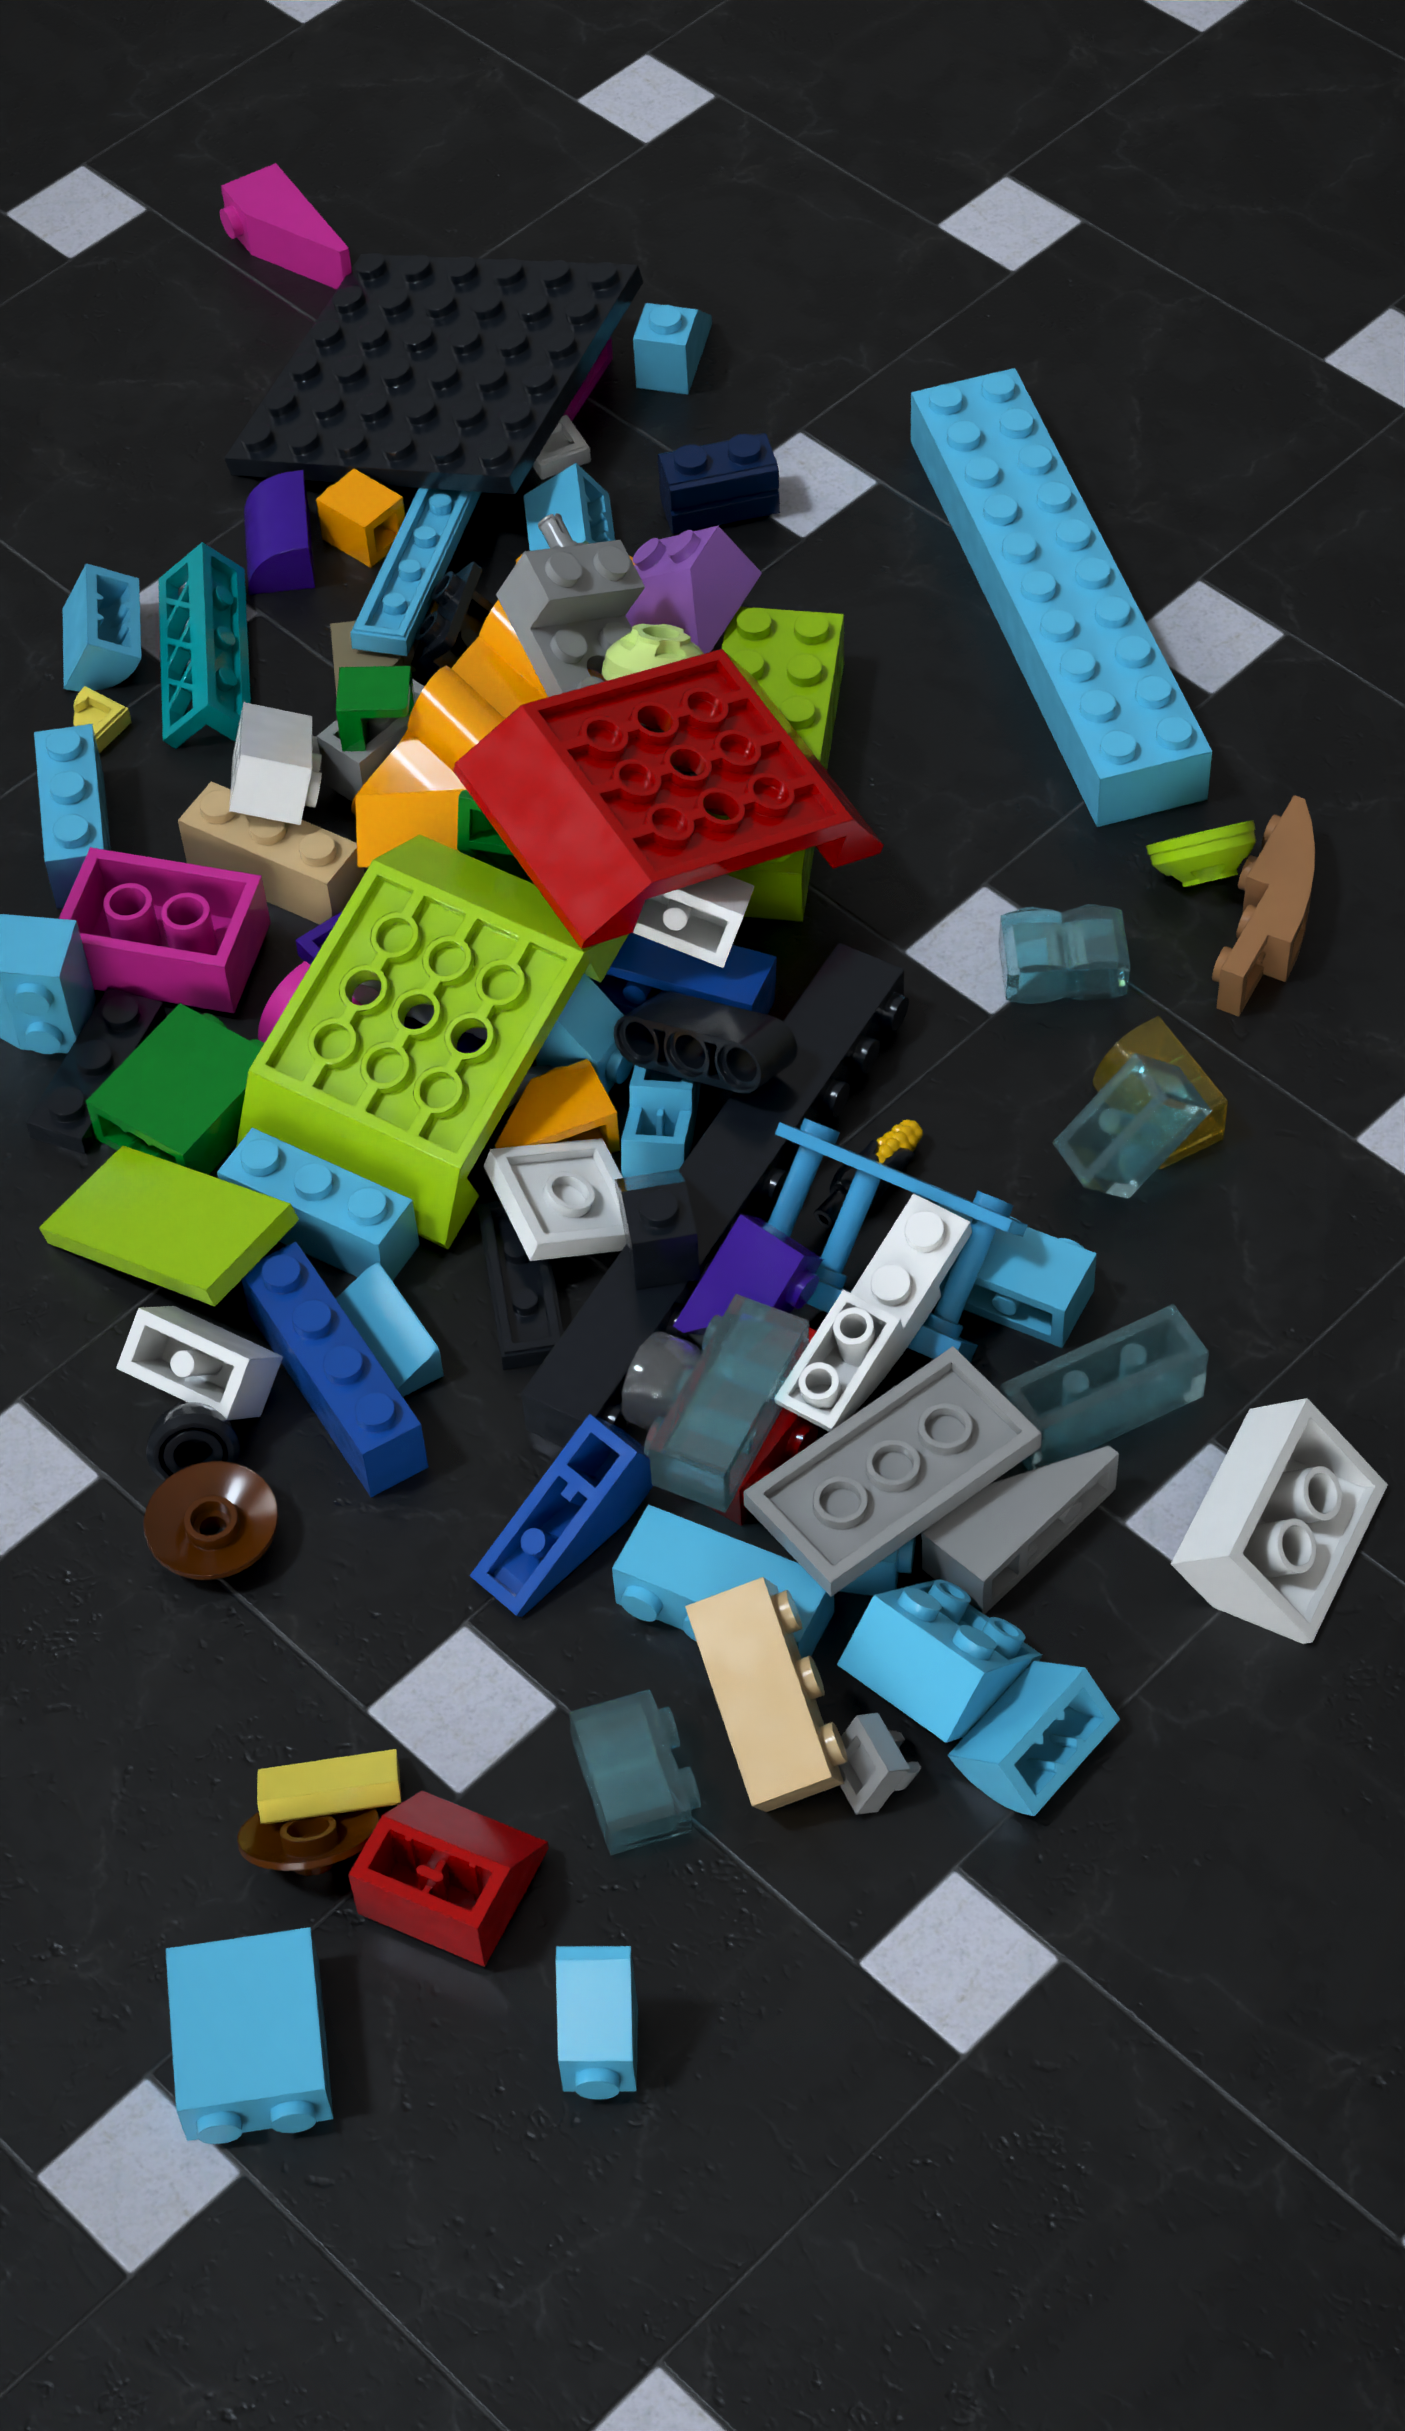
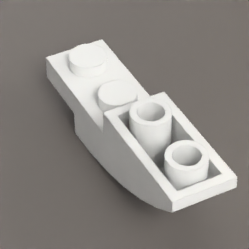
[774,1193,972,1432]

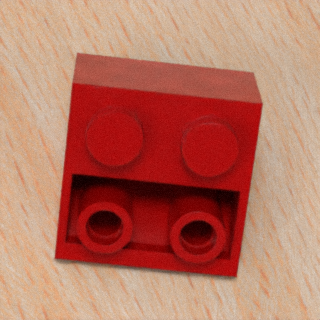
[348,1791,549,1967]

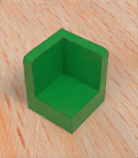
[336,666,416,752]

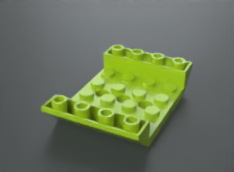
[236,835,629,1250]

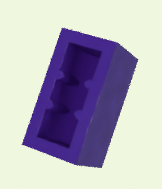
[244,470,315,595]

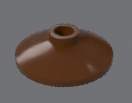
[143,1461,279,1580]
[237,1808,379,1876]

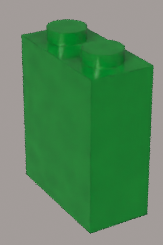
[86,1003,264,1175]

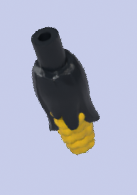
[814,1120,923,1230]

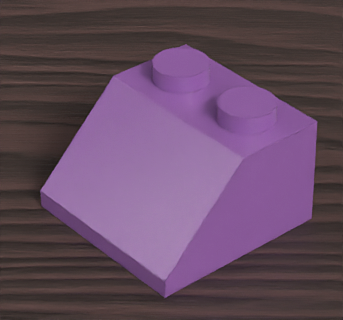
[626,526,762,654]

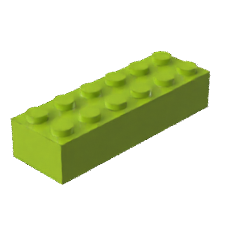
[706,607,844,922]

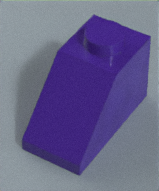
[673,1214,823,1335]

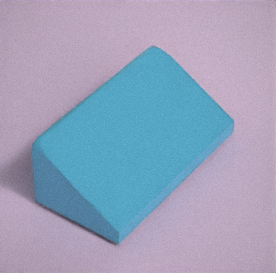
[336,1262,444,1397]

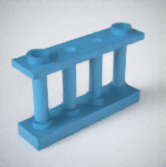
[768,1118,1028,1363]

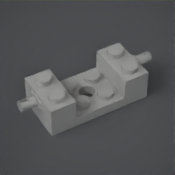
[496,513,696,776]

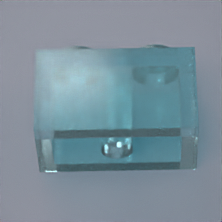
[1052,1053,1212,1199]

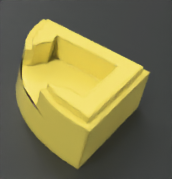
[73,686,132,753]

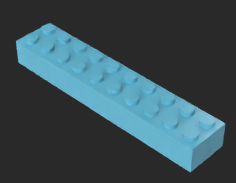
[911,368,1212,827]

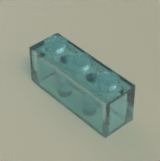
[644,1294,809,1513]
[1000,1304,1209,1471]

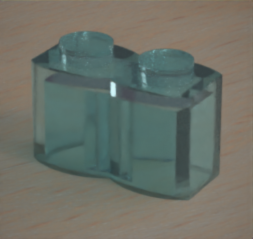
[998,904,1130,1004]
[569,1689,701,1855]

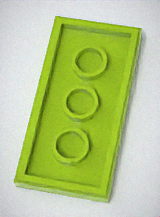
[39,1145,299,1307]

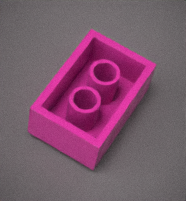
[59,847,271,1013]

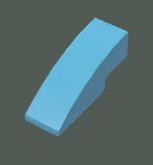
[621,1065,701,1178]

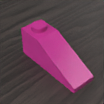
[220,163,352,289]

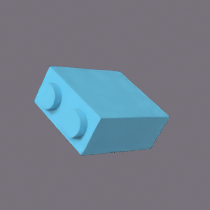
[165,1927,334,2144]

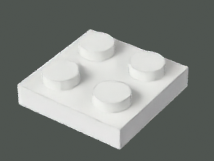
[483,1138,627,1261]

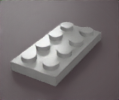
[743,1346,1042,1597]

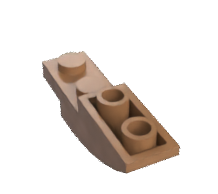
[1212,795,1315,1016]

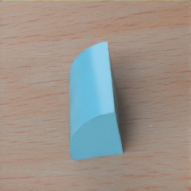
[523,463,615,551]
[63,563,142,692]
[947,1660,1120,1816]

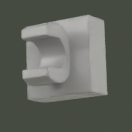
[838,1713,921,1815]

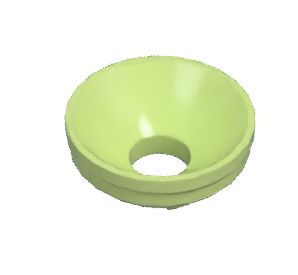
[602,624,704,681]

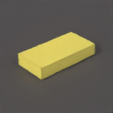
[257,1749,401,1824]

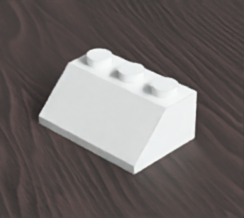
[1171,1398,1388,1644]

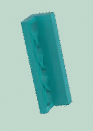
[158,542,251,749]

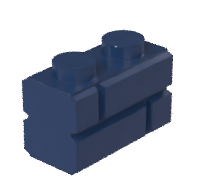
[658,433,780,534]

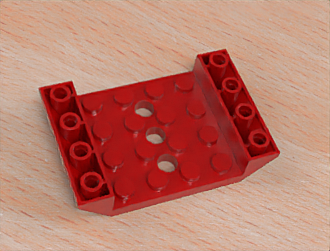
[453,649,884,949]

